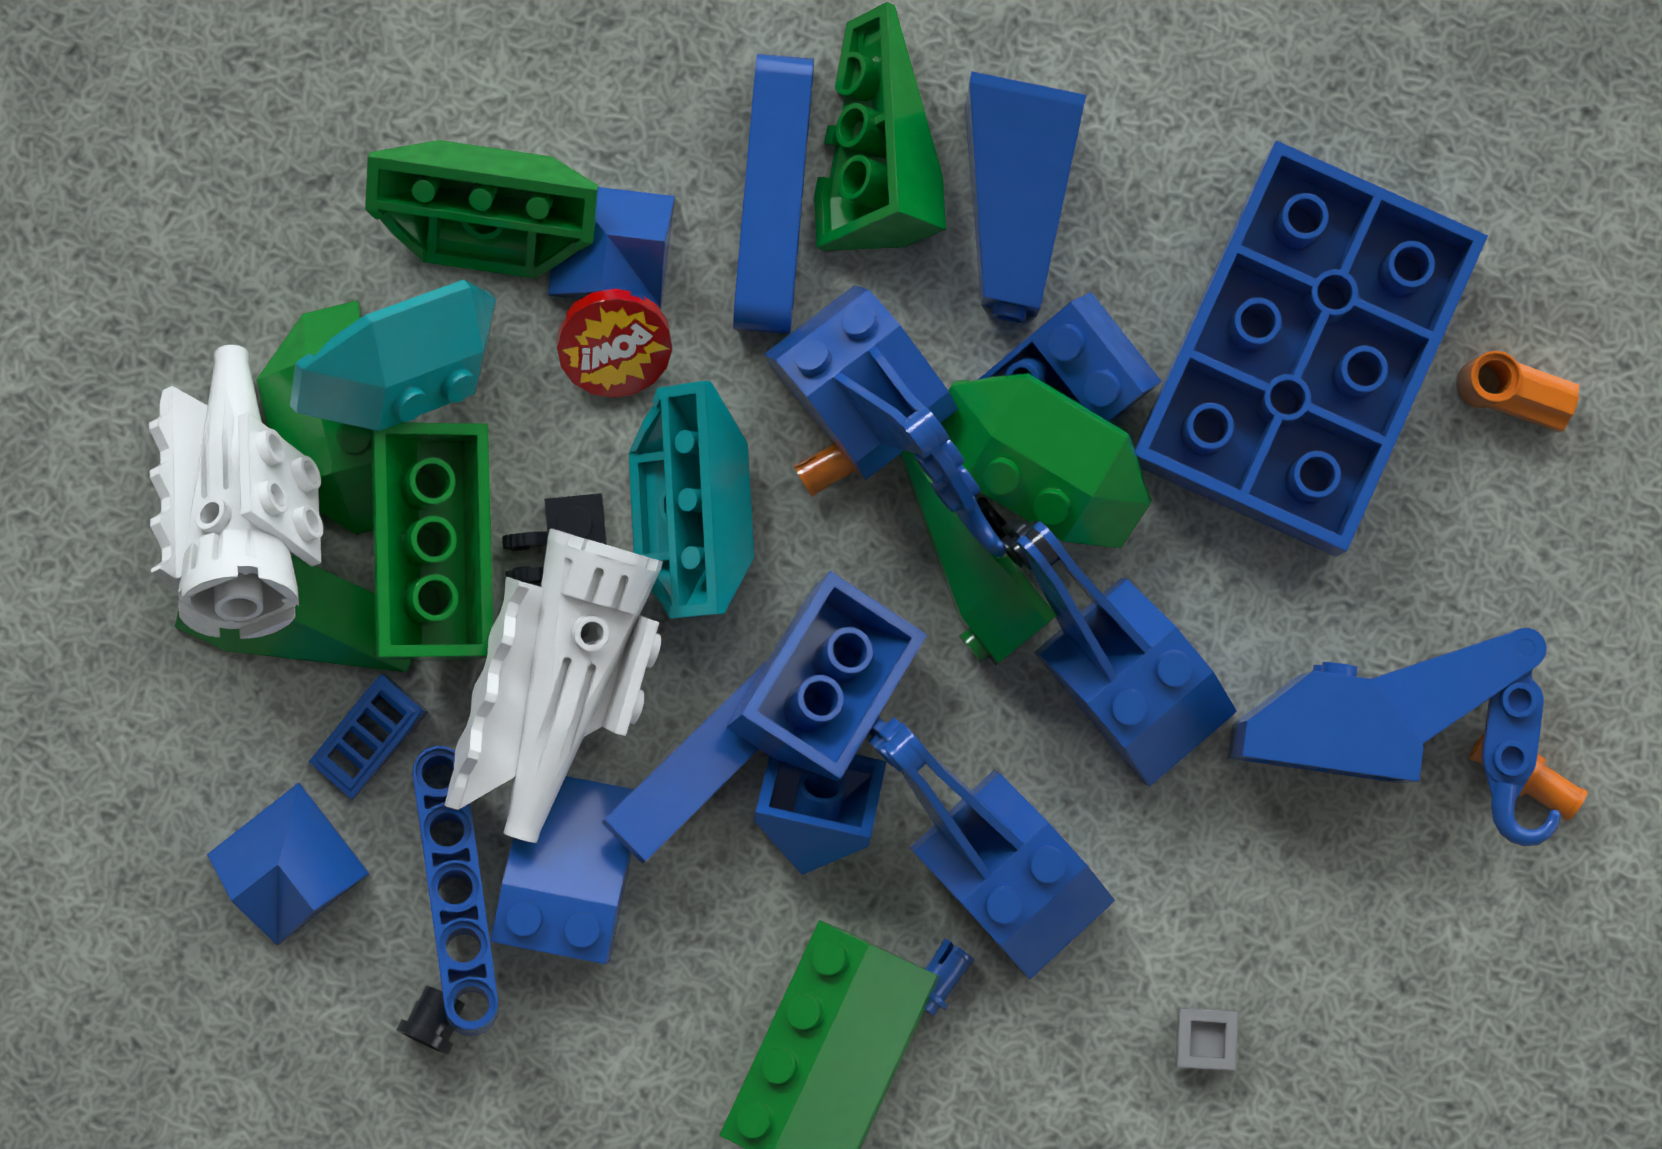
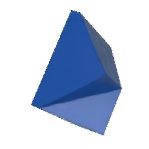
[548,187,675,309]
[754,754,887,875]
[207,783,370,945]

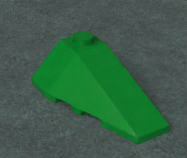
[814,2,946,251]
[899,451,1057,666]
[174,554,413,673]

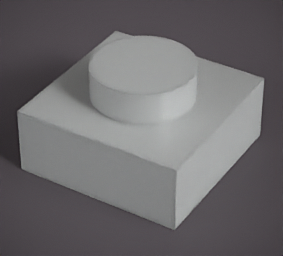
[1175,1007,1238,1071]

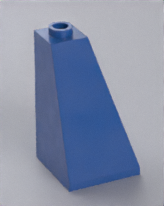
[965,71,1086,323]

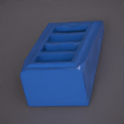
[309,673,429,799]

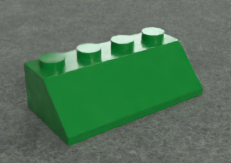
[371,422,493,661]
[719,920,940,1149]

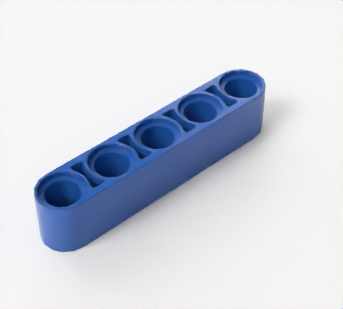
[733,54,814,334]
[413,746,498,1036]

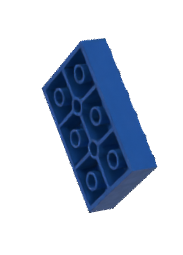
[1134,140,1488,557]

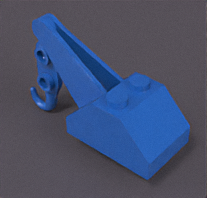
[764,285,1007,557]
[1228,628,1561,847]
[868,716,1115,979]

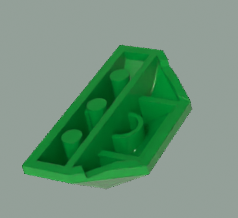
[365,140,599,279]
[256,300,373,535]
[940,373,1152,548]

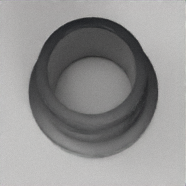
[396,985,465,1055]

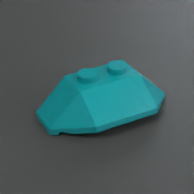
[290,280,496,431]
[628,380,754,619]

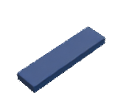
[601,661,767,864]

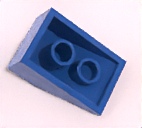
[490,776,635,964]

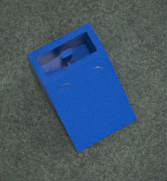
[978,292,1162,423]

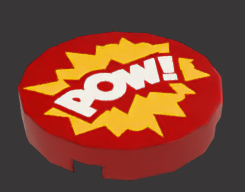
[556,288,672,398]

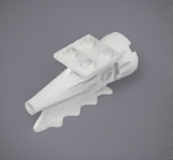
[149,345,323,639]
[445,528,663,843]

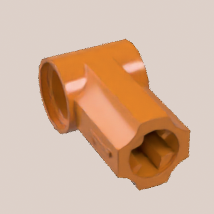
[1456,351,1580,433]

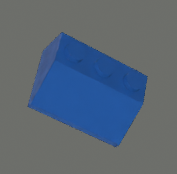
[726,571,927,781]

